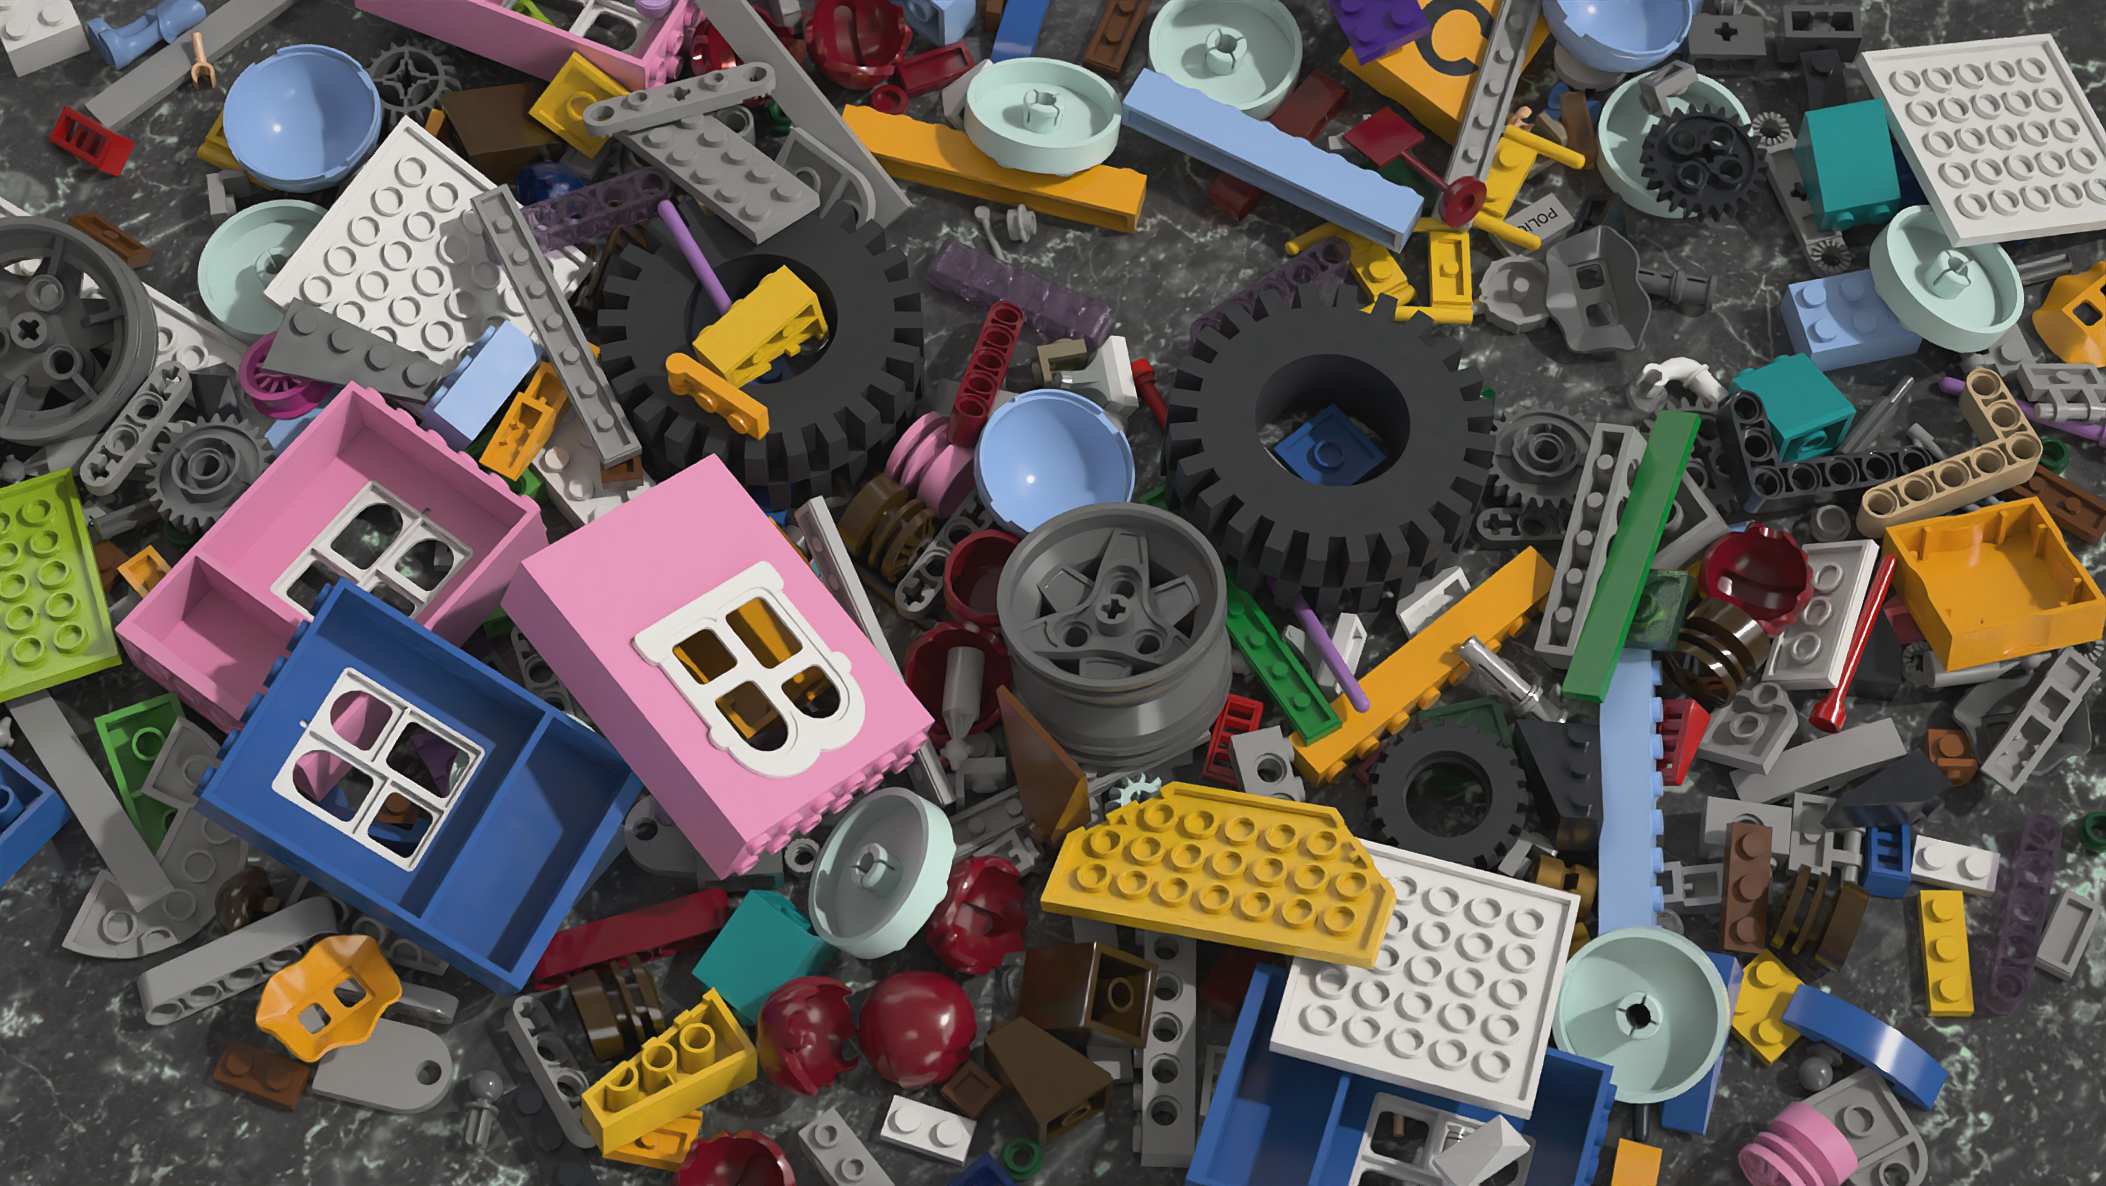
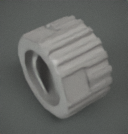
[785,838,821,880]

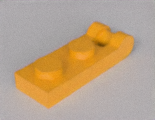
[666,353,770,440]

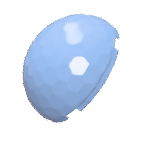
[1542,0,1692,73]
[223,44,382,193]
[974,389,1135,540]

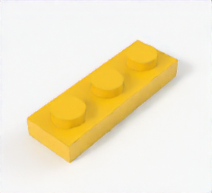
[1916,890,1974,1017]

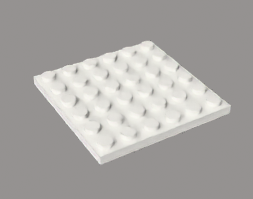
[1855,34,2106,248]
[261,115,596,421]
[1269,837,1581,1120]

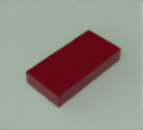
[894,39,976,100]

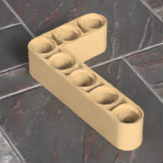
[1856,368,2043,539]

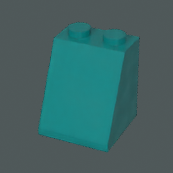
[1793,98,1901,232]
[1727,352,1856,463]
[692,890,838,1026]

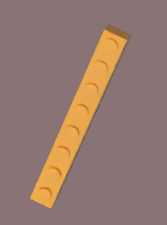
[842,104,1147,234]
[1288,545,1556,790]

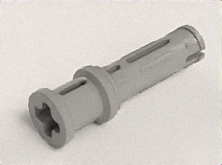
[1456,634,1569,722]

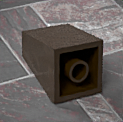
[439,82,567,186]
[1016,941,1159,1049]
[984,1016,1114,1149]

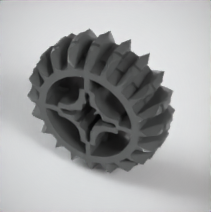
[364,39,462,134]

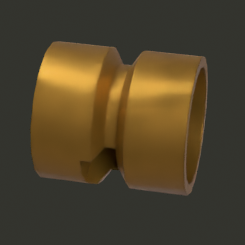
[1530,854,1599,923]

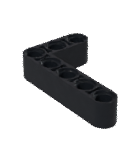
[1716,390,1933,513]

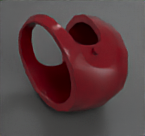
[942,529,1022,635]

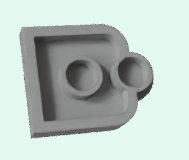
[1694,682,1798,776]

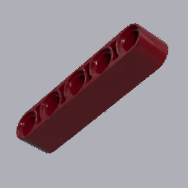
[946,301,1025,448]
[530,889,732,991]

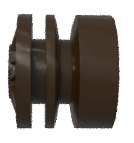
[837,474,943,584]
[1659,598,1771,709]
[1769,863,1871,973]
[566,952,666,1063]

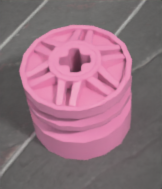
[884,411,977,520]
[1738,1102,1858,1186]

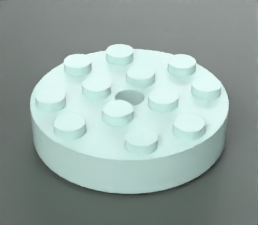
[1148,0,1303,121]
[964,57,1122,177]
[1594,71,1754,218]
[198,199,328,347]
[1870,205,2024,353]
[808,787,956,959]
[1552,925,1730,1104]

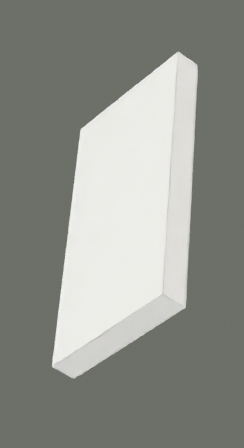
[1760,539,1879,690]

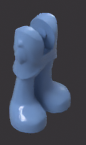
[86,0,206,71]

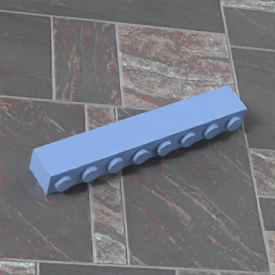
[1121,68,1424,254]
[1599,645,1664,936]

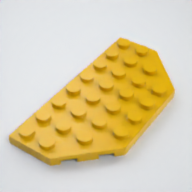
[1040,781,1397,970]

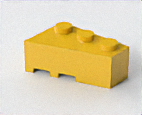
[692,265,829,389]

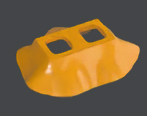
[2032,261,2106,368]
[255,933,402,1063]

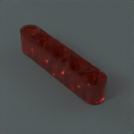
[1206,68,1350,222]

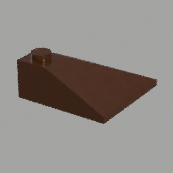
[996,684,1092,852]

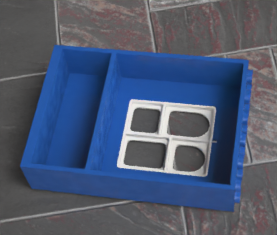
[192,576,644,999]
[1184,961,1618,1186]

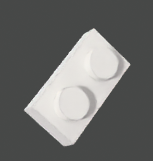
[1910,835,2000,898]
[880,1095,977,1166]

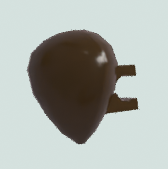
[214,866,284,935]

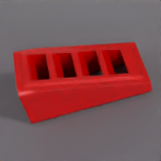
[48,106,134,176]
[1201,693,1264,788]
[1656,699,1711,786]

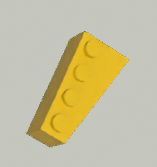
[581,987,757,1155]

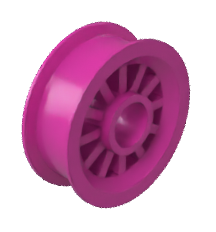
[238,330,332,419]

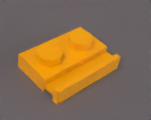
[602,1110,703,1172]

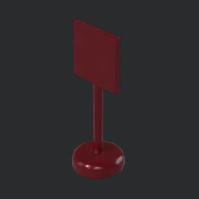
[1342,106,1487,228]

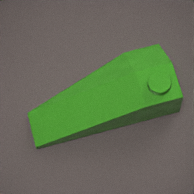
[94,691,186,857]

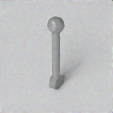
[974,205,1012,275]

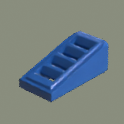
[1862,824,1911,899]

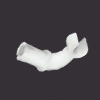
[1635,357,1731,409]

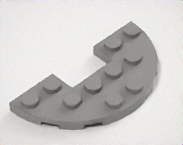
[61,716,251,959]

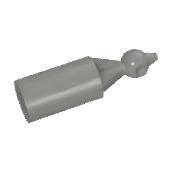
[0,432,115,485]
[940,646,985,772]
[1923,651,2051,689]

